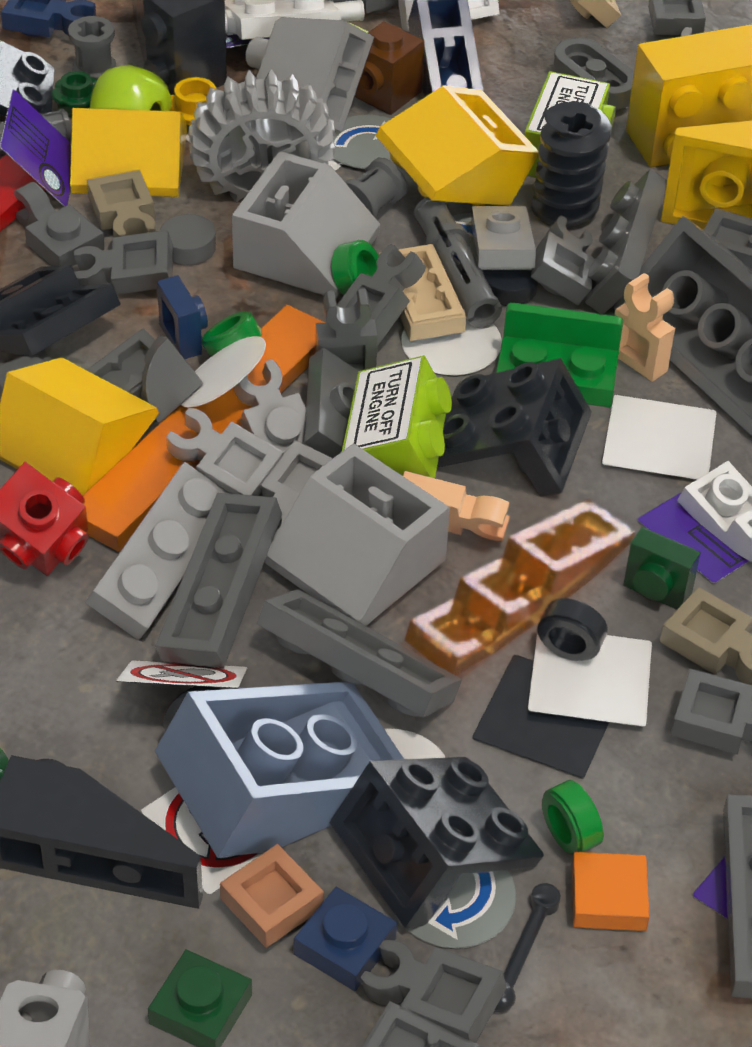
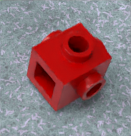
[0,462,89,577]

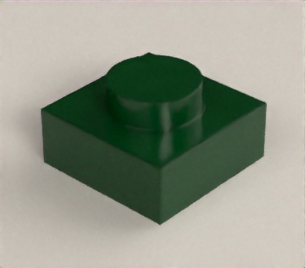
[623,527,701,609]
[148,949,252,1047]

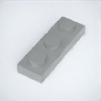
[85,461,230,640]

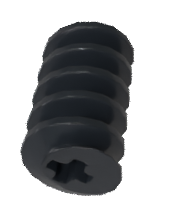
[531,101,612,227]

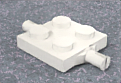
[225,0,365,40]

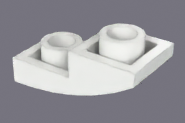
[677,461,752,562]

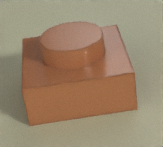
[220,844,324,948]

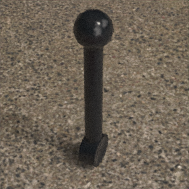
[495,883,561,1012]

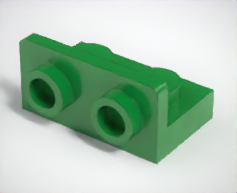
[496,303,623,408]

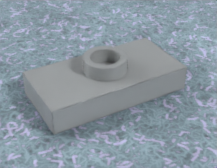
[471,206,536,270]

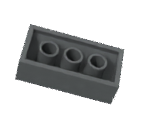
[612,216,752,436]

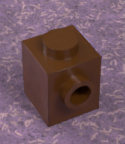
[354,21,425,115]

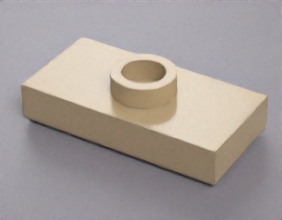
[379,244,466,341]

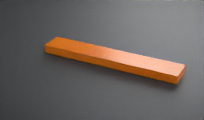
[83,305,326,552]

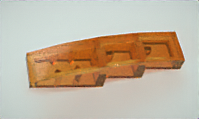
[405,499,636,675]

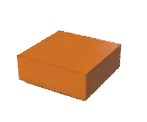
[572,852,650,931]

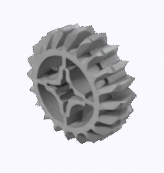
[189,69,336,202]

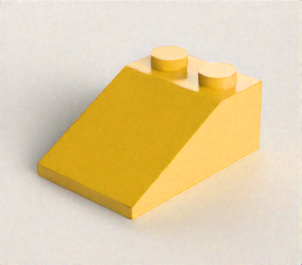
[661,121,752,230]

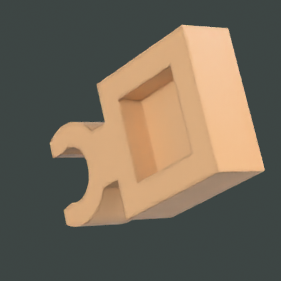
[615,273,675,382]
[403,471,510,541]

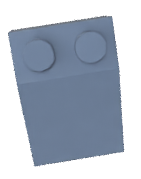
[155,682,404,858]

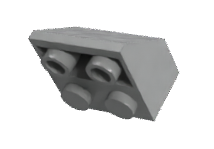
[232,151,380,299]
[265,443,450,626]

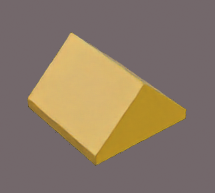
[70,108,187,197]
[0,357,159,496]

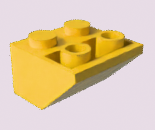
[375,86,538,206]

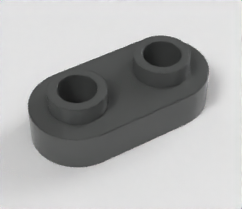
[553,38,634,112]

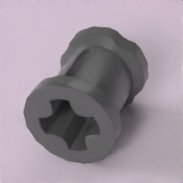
[68,16,116,80]
[344,157,407,218]

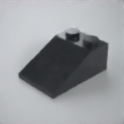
[132,0,227,95]

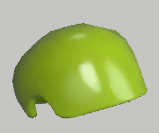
[90,65,172,111]

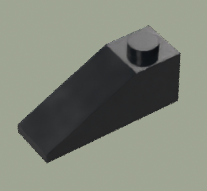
[0,755,203,909]

